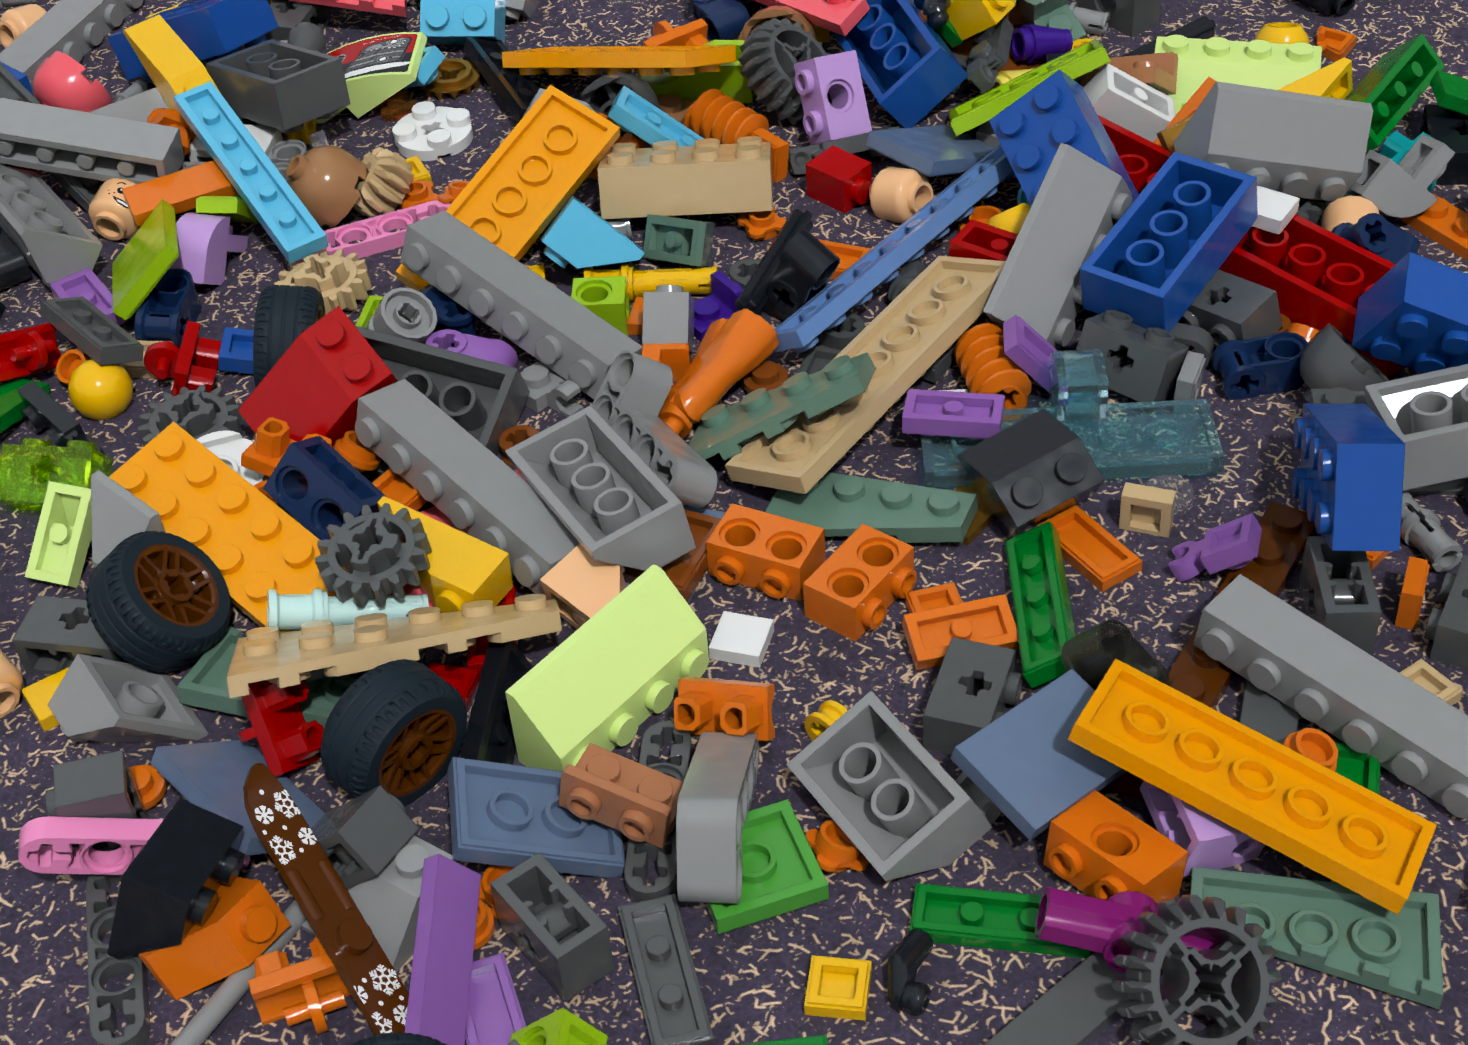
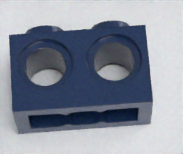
[263,436,386,540]

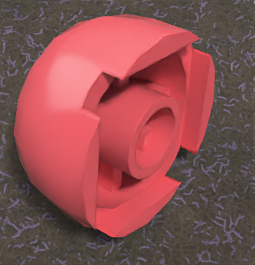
[33,51,113,113]

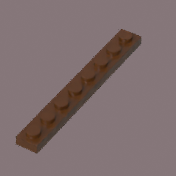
[1106,502,1316,803]

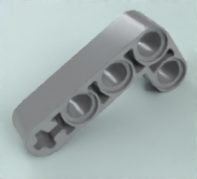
[591,350,717,508]
[676,732,759,904]

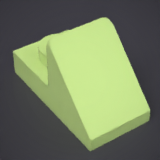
[25,481,92,588]

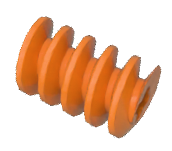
[684,88,769,144]
[954,323,1032,419]

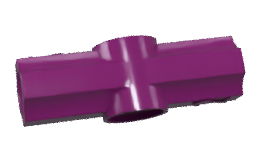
[1035,886,1218,975]

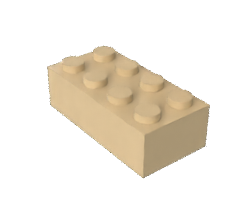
[597,136,773,219]

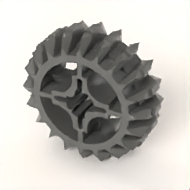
[738,17,832,125]
[1111,895,1283,1045]

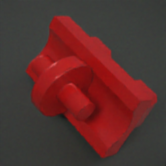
[144,321,222,396]
[0,322,62,382]
[238,680,324,777]

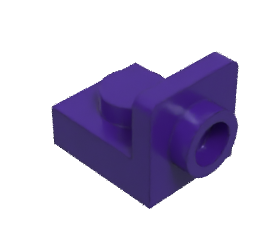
[694,271,743,343]

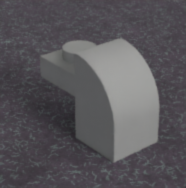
[1348,134,1455,218]

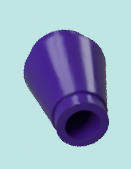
[1010,24,1073,64]

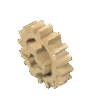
[274,249,372,315]

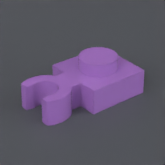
[1168,513,1262,582]

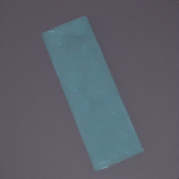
[919,399,1225,488]

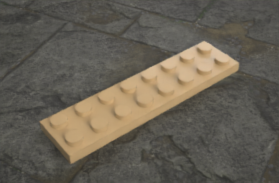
[725,256,1006,494]

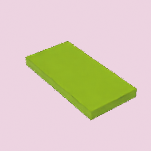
[949,39,1111,136]

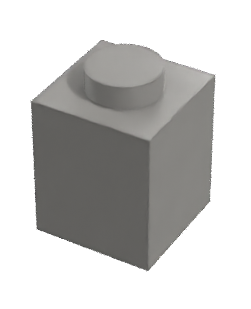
[642,285,695,354]

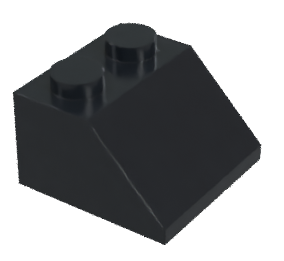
[957,409,1105,540]
[107,798,245,959]

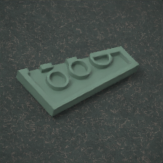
[688,352,876,460]
[765,472,978,543]
[177,626,357,728]
[1190,867,1443,1009]

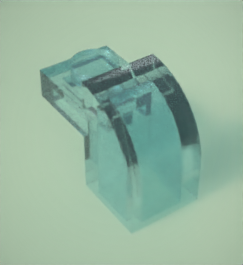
[1048,349,1109,422]

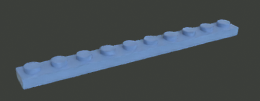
[773,144,1016,353]

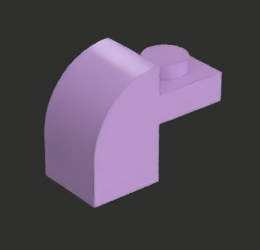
[168,213,248,285]

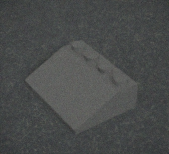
[355,326,530,475]

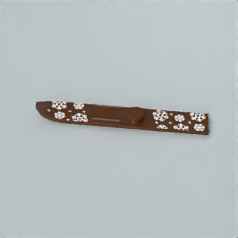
[243,763,409,1035]

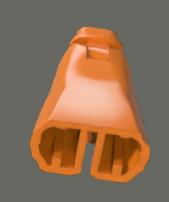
[658,309,780,438]

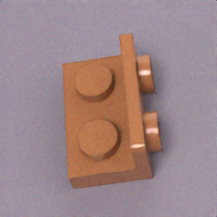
[1079,52,1178,95]
[559,743,683,849]

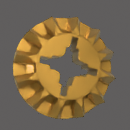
[420,58,481,100]

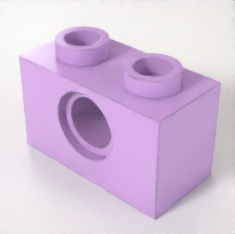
[794,50,872,145]

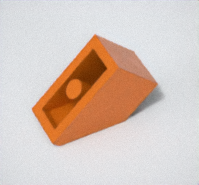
[138,877,291,1000]

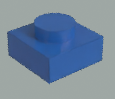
[218,327,254,374]

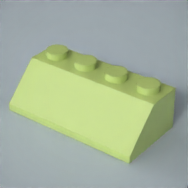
[1154,35,1322,116]
[505,564,709,771]

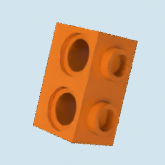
[706,503,826,602]
[803,523,917,642]

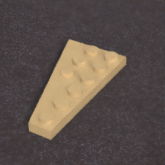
[227,594,562,699]

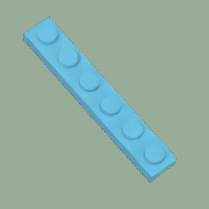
[173,81,329,264]

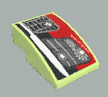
[316,32,427,123]

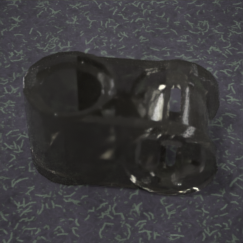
[1062,619,1170,690]

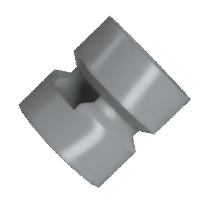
[365,287,437,344]

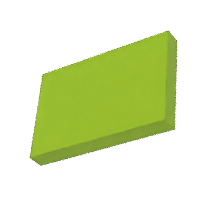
[112,199,179,320]

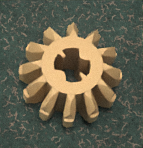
[353,147,414,218]

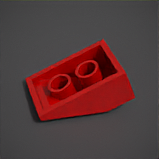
[238,305,398,447]

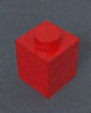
[805,145,872,213]

